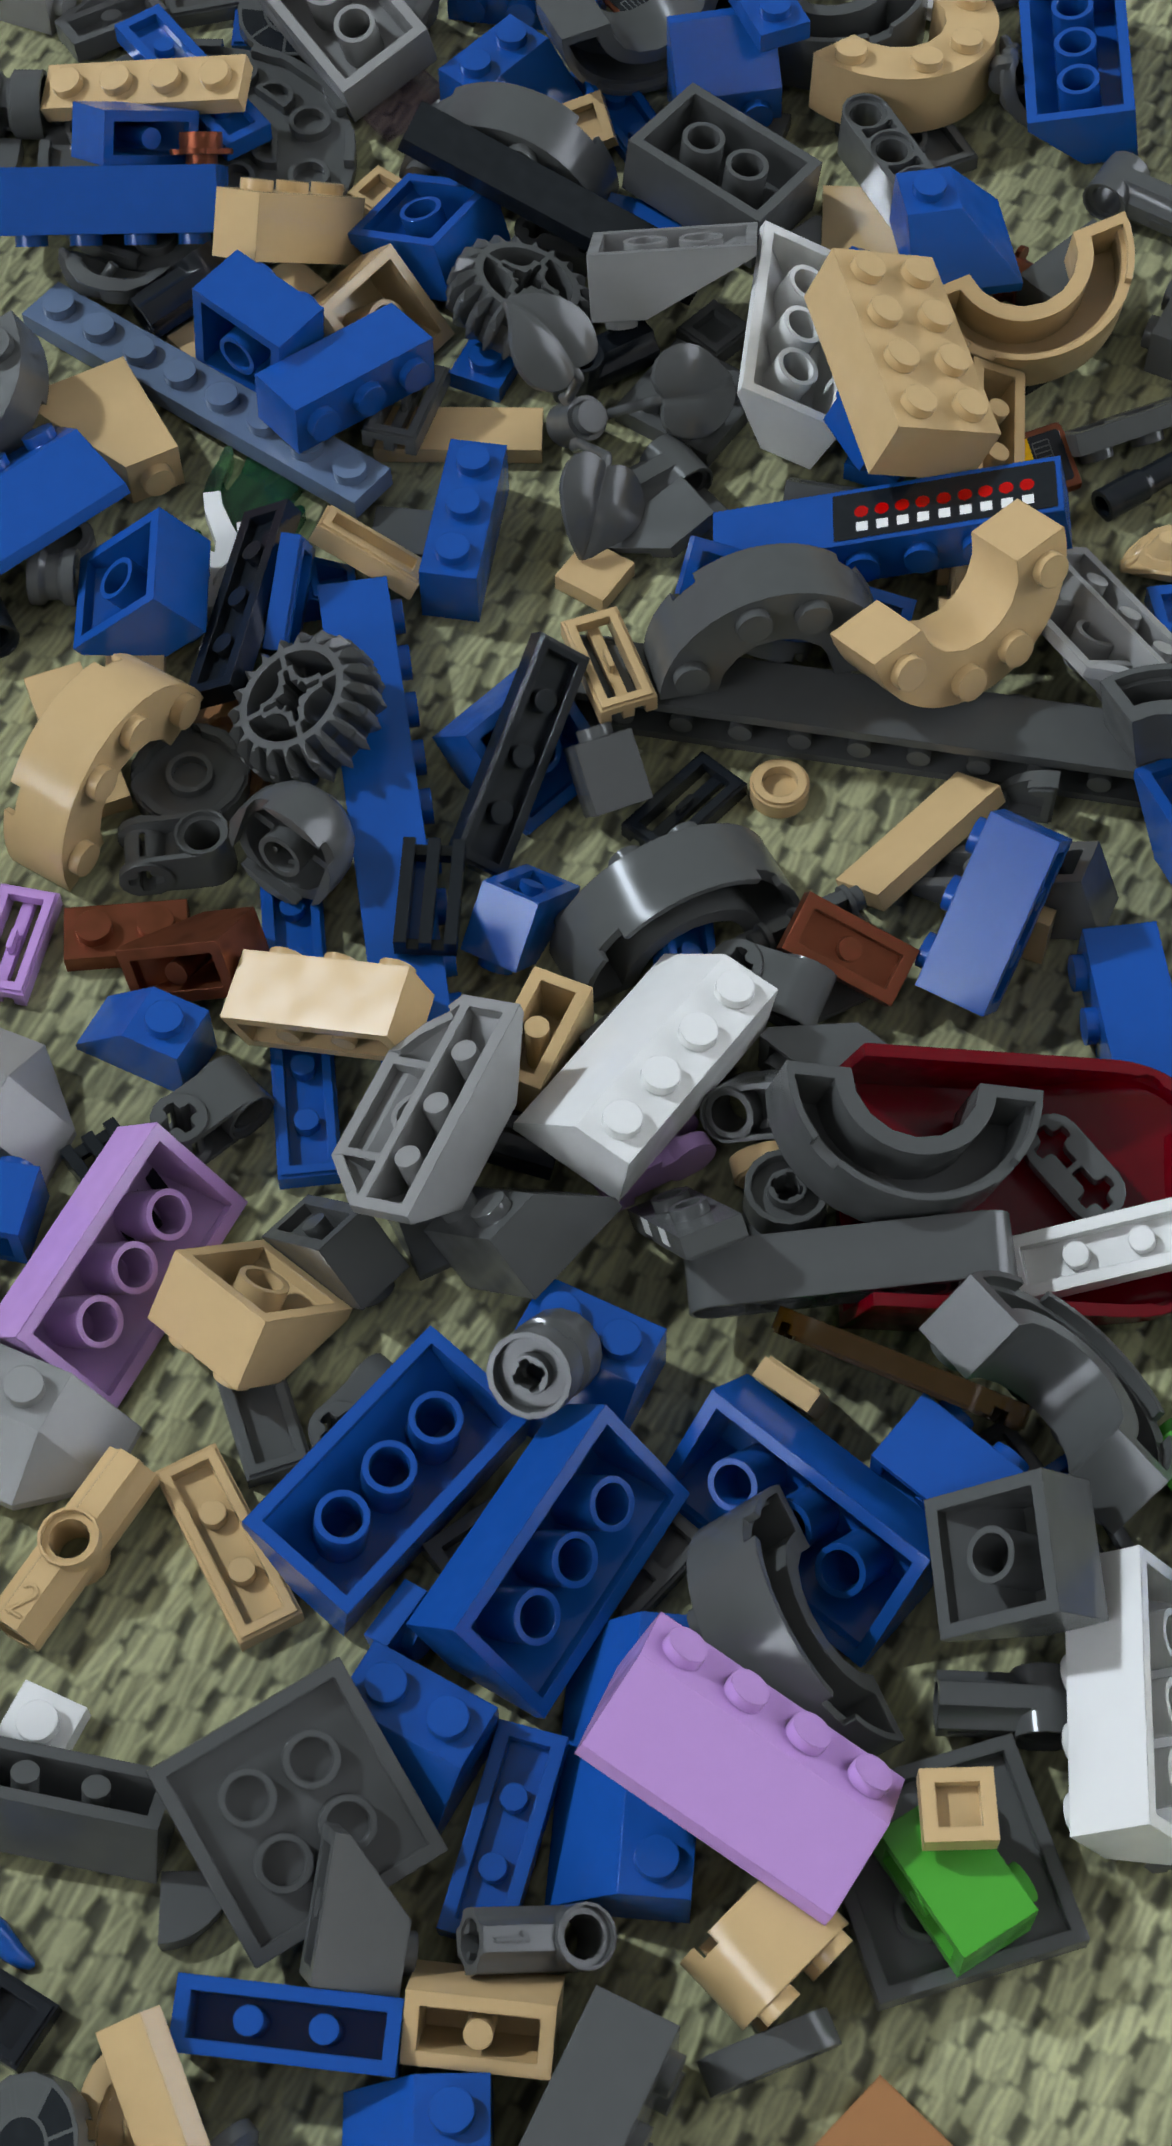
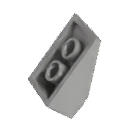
[586,222,759,330]

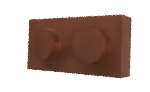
[777,891,920,1007]
[64,899,190,972]

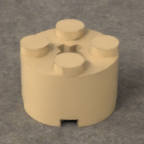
[680,1880,853,2033]

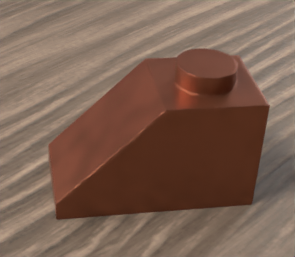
[115,906,270,1001]

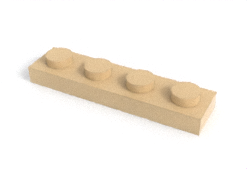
[40,54,253,122]

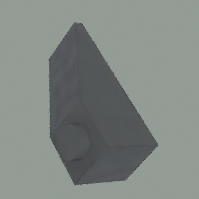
[910,841,1119,940]

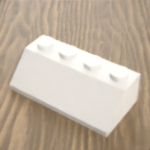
[737,220,838,469]
[513,954,778,1202]
[1060,1545,1172,1865]

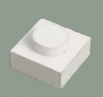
[0,1680,91,1750]

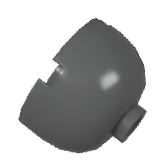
[229,780,356,906]

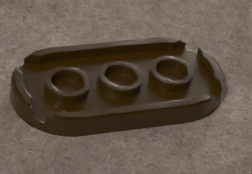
[771,1306,1033,1432]

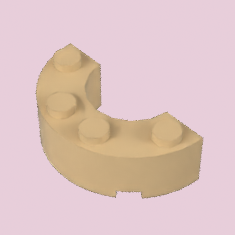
[808,0,999,133]
[943,211,1135,386]
[830,498,1069,708]
[3,653,204,892]

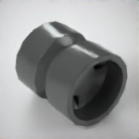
[0,69,52,140]
[742,1149,828,1236]
[486,1308,603,1420]

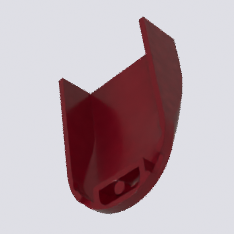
[836,1043,1172,1332]

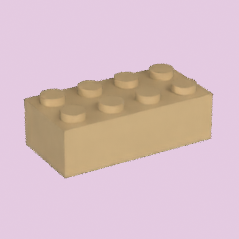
[804,248,1001,478]

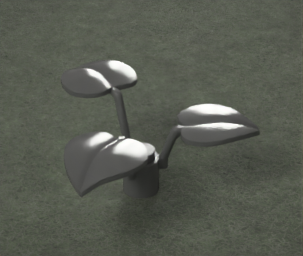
[503,292,736,560]

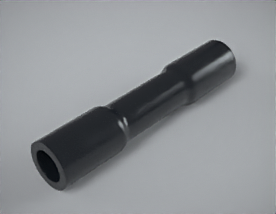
[1091,451,1172,522]

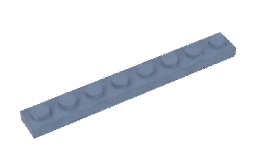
[22,282,393,519]

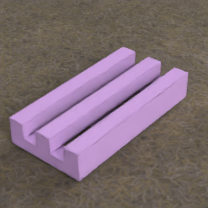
[0,883,63,1006]

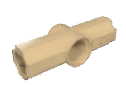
[0,1446,160,1652]

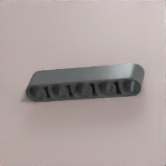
[837,93,992,296]
[683,1210,1018,1319]

